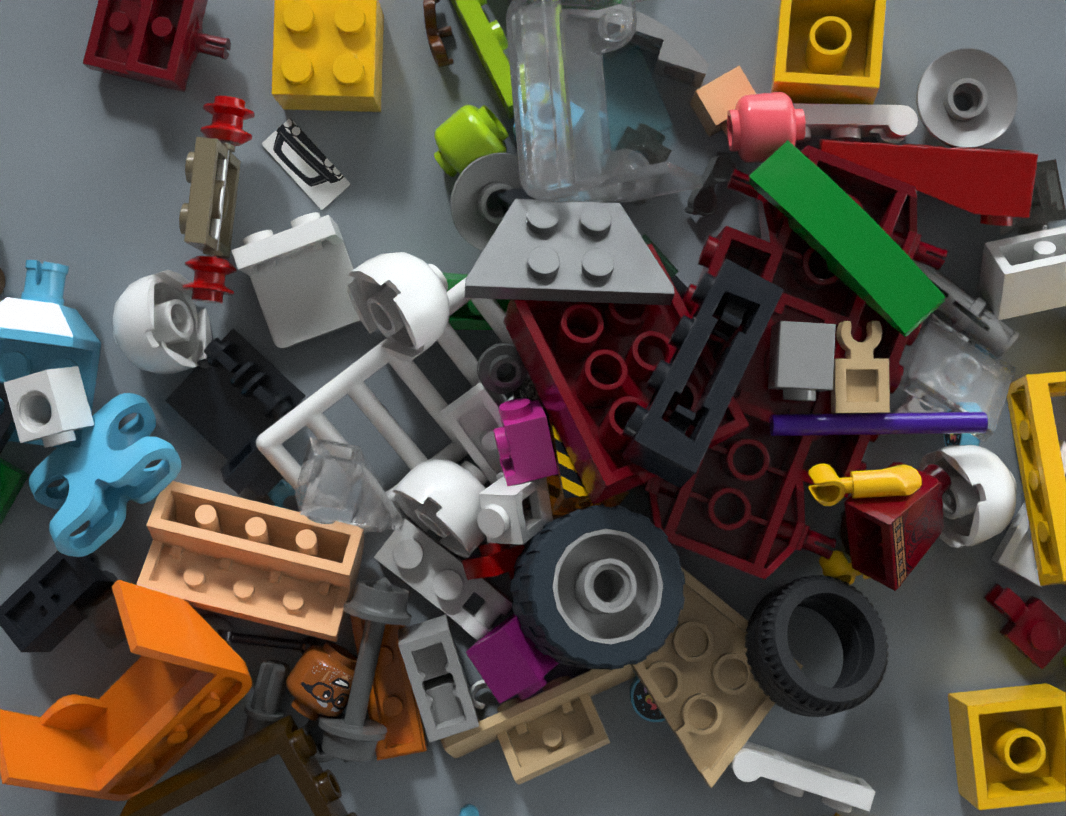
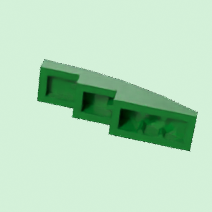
[749,140,945,338]

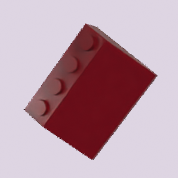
[503,243,749,505]

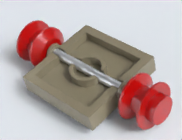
[179,95,255,304]

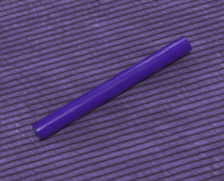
[770,412,988,436]

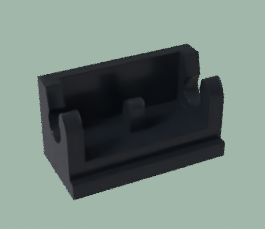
[0,551,119,652]

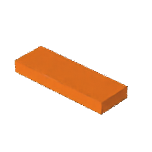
[350,615,428,761]

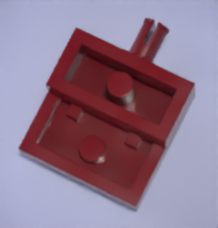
[83,0,231,92]

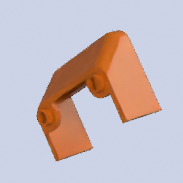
[0,580,252,801]

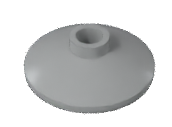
[916,48,1018,148]
[450,153,548,251]

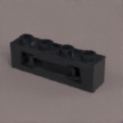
[622,259,784,488]

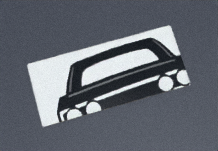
[262,118,351,210]

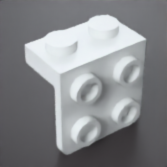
[231,212,361,349]

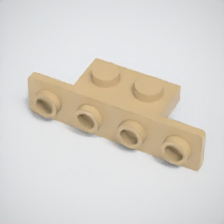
[441,664,635,785]

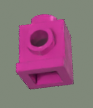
[493,398,558,486]

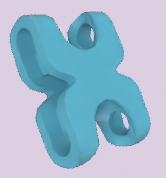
[29,393,181,557]

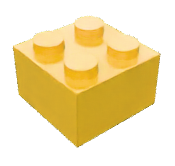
[272,0,384,112]
[771,0,886,105]
[948,683,1066,810]

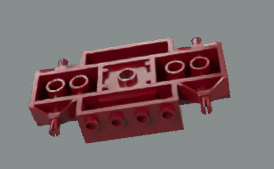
[640,145,948,579]

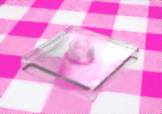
[898,314,1016,442]

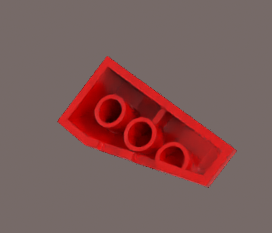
[819,139,1038,226]

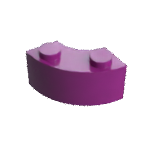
[465,613,559,704]

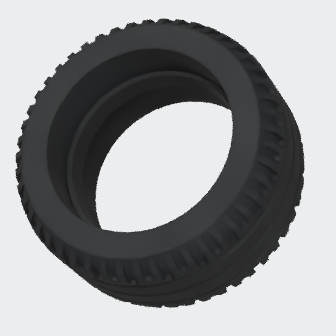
[745,575,889,717]

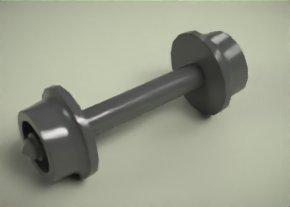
[318,577,412,763]

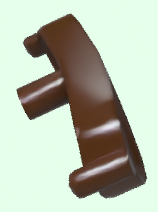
[423,0,454,67]

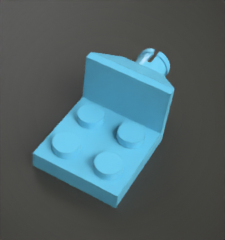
[0,260,101,447]

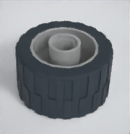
[510,505,685,670]

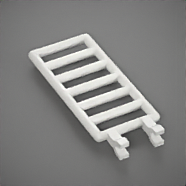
[256,278,541,534]

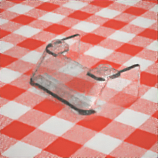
[506,0,702,203]

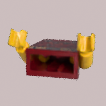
[808,462,952,591]

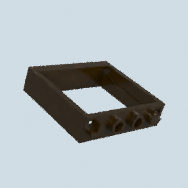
[119,714,357,816]

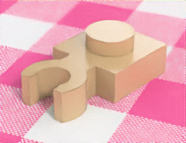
[831,321,890,413]

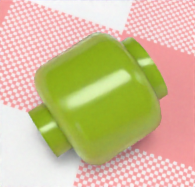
[434,105,509,177]

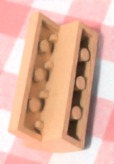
[136,481,364,642]

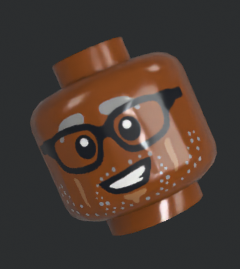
[286,640,357,721]

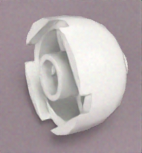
[347,252,449,362]
[113,270,212,375]
[917,445,1017,548]
[392,459,488,558]

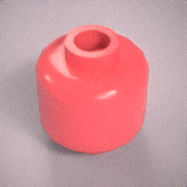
[727,92,806,163]

